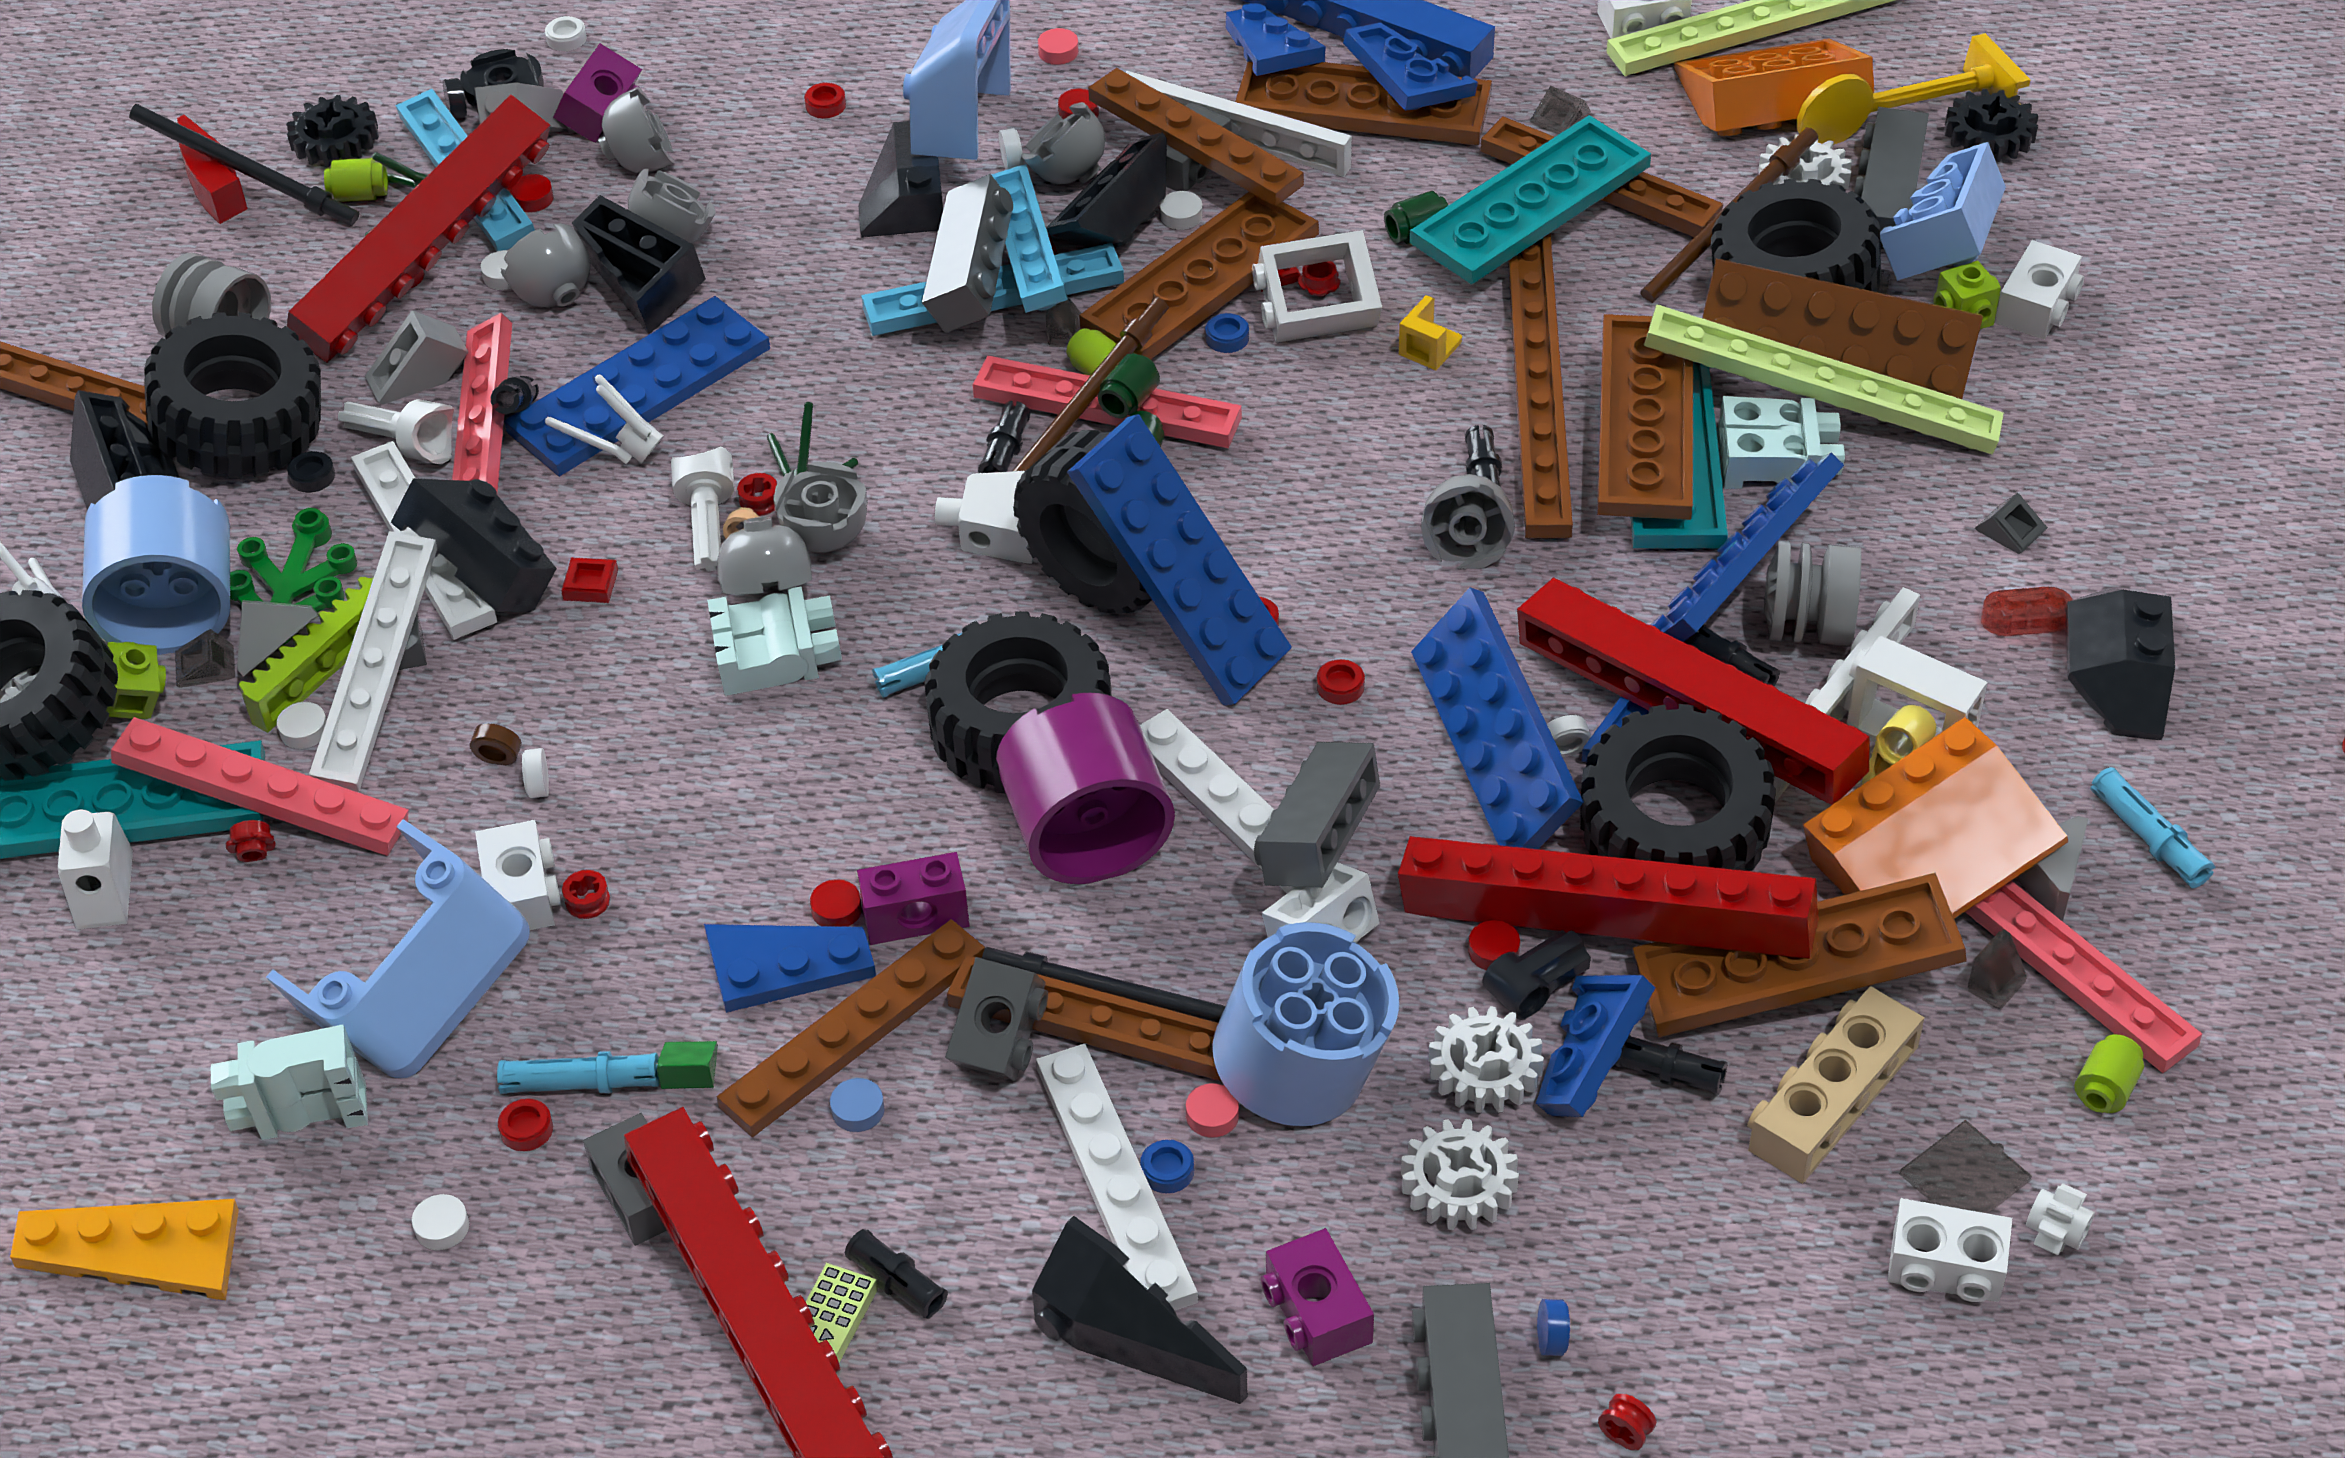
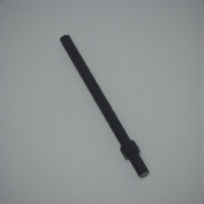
[129,104,359,226]
[982,947,1226,1023]

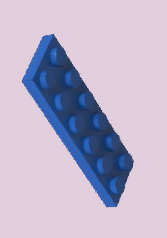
[504,296,770,477]
[1067,414,1292,706]
[1650,452,1844,642]
[1411,587,1584,849]

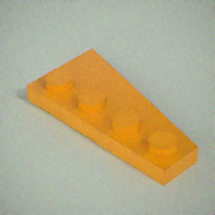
[10,1199,239,1301]

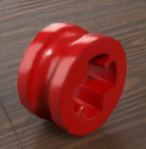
[737,473,777,516]
[562,870,610,919]
[1598,1394,1657,1450]

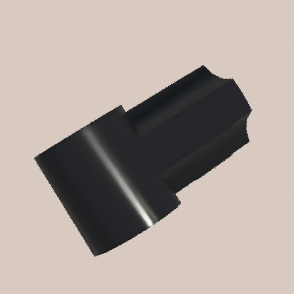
[1482,930,1591,1020]

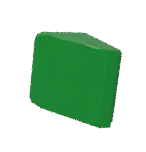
[657,1041,718,1089]

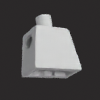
[935,471,1033,564]
[58,809,133,930]

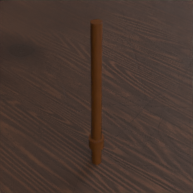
[1640,127,1818,303]
[1012,297,1169,472]

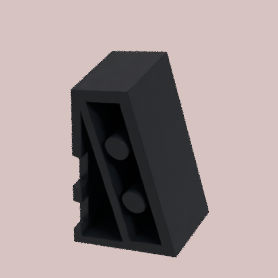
[572,195,706,334]
[390,478,557,612]

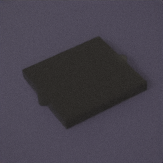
[1899,1120,2032,1214]

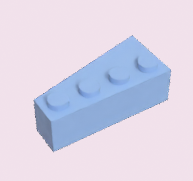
[1880,142,2006,281]

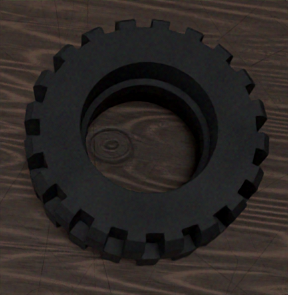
[1711,179,1881,292]
[144,312,321,479]
[1013,430,1152,614]
[0,590,118,781]
[925,611,1112,794]
[1580,704,1776,871]

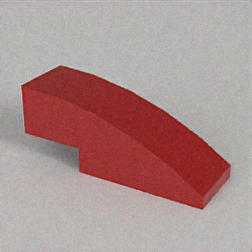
[177,114,248,224]

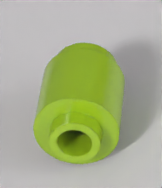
[324,158,388,202]
[1066,328,1117,376]
[2074,1034,2144,1113]

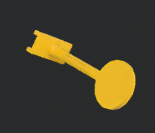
[1797,33,2031,145]

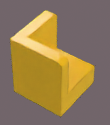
[1399,295,1462,371]

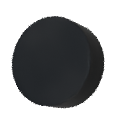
[443,78,467,120]
[287,451,335,493]

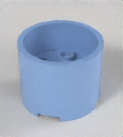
[82,475,230,655]
[1213,922,1399,1126]

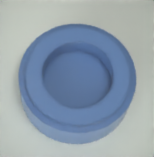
[830,1078,884,1132]

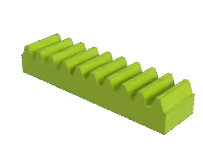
[239,577,374,733]

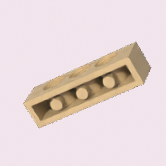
[1747,986,1925,1184]

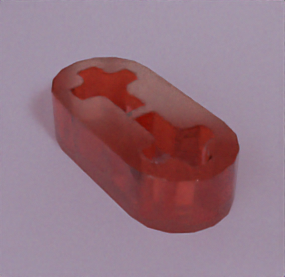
[1981,587,2073,636]

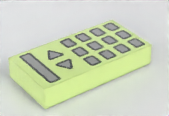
[806,1263,878,1363]

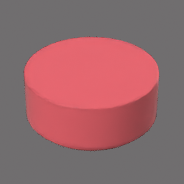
[1038,28,1079,65]
[1186,1083,1239,1137]

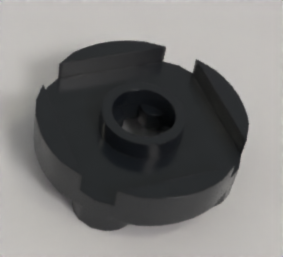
[460,49,544,111]

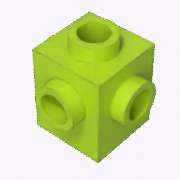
[1933,260,2001,329]
[107,642,166,719]

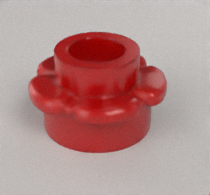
[1298,261,1341,296]
[225,820,276,862]

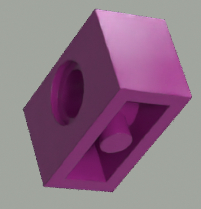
[553,43,642,143]
[857,852,970,945]
[1260,1228,1374,1367]

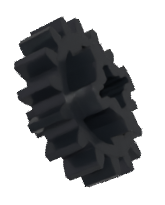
[1945,89,2038,162]
[286,95,379,167]

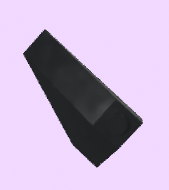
[858,121,943,238]
[1032,1216,1248,1404]

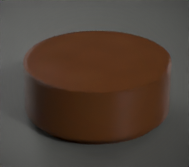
[470,723,522,766]

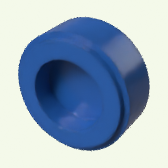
[1205,313,1249,353]
[1140,1140,1194,1194]
[1537,1299,1570,1356]

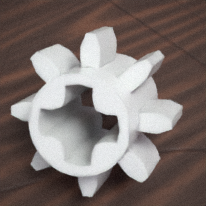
[2026,1183,2095,1255]

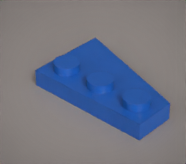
[1225,3,1326,76]
[1343,22,1478,111]
[704,924,876,1013]
[1536,975,1656,1117]

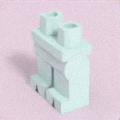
[1717,396,1845,489]
[707,586,842,696]
[211,1025,368,1140]

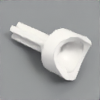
[338,399,454,464]
[671,446,735,571]

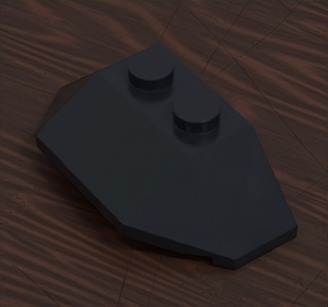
[1046,132,1167,248]
[70,390,180,510]
[2065,588,2175,740]

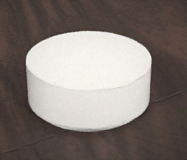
[545,16,587,51]
[999,128,1023,170]
[1160,191,1203,230]
[480,250,511,290]
[277,702,327,749]
[1547,715,1591,757]
[522,748,549,798]
[412,1194,469,1250]

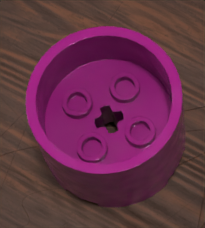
[996,693,1175,884]

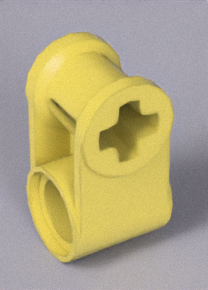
[1862,705,1936,785]

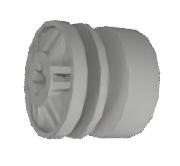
[152,253,271,337]
[1764,540,1861,647]

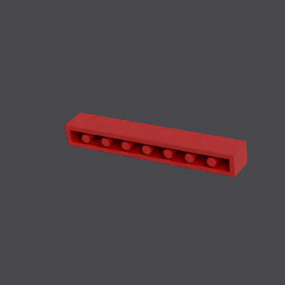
[287,94,551,363]
[1517,577,1870,805]
[1398,836,1819,959]
[624,1107,893,1458]

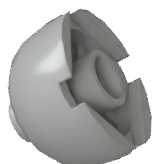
[598,87,675,173]
[1021,102,1106,185]
[628,169,716,244]
[501,223,590,308]
[774,462,868,552]
[1421,474,1515,569]
[717,517,812,595]

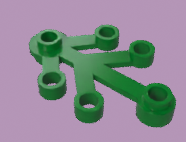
[230,508,358,647]

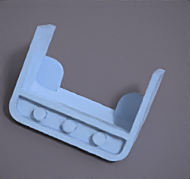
[903,0,1011,160]
[266,819,530,1078]

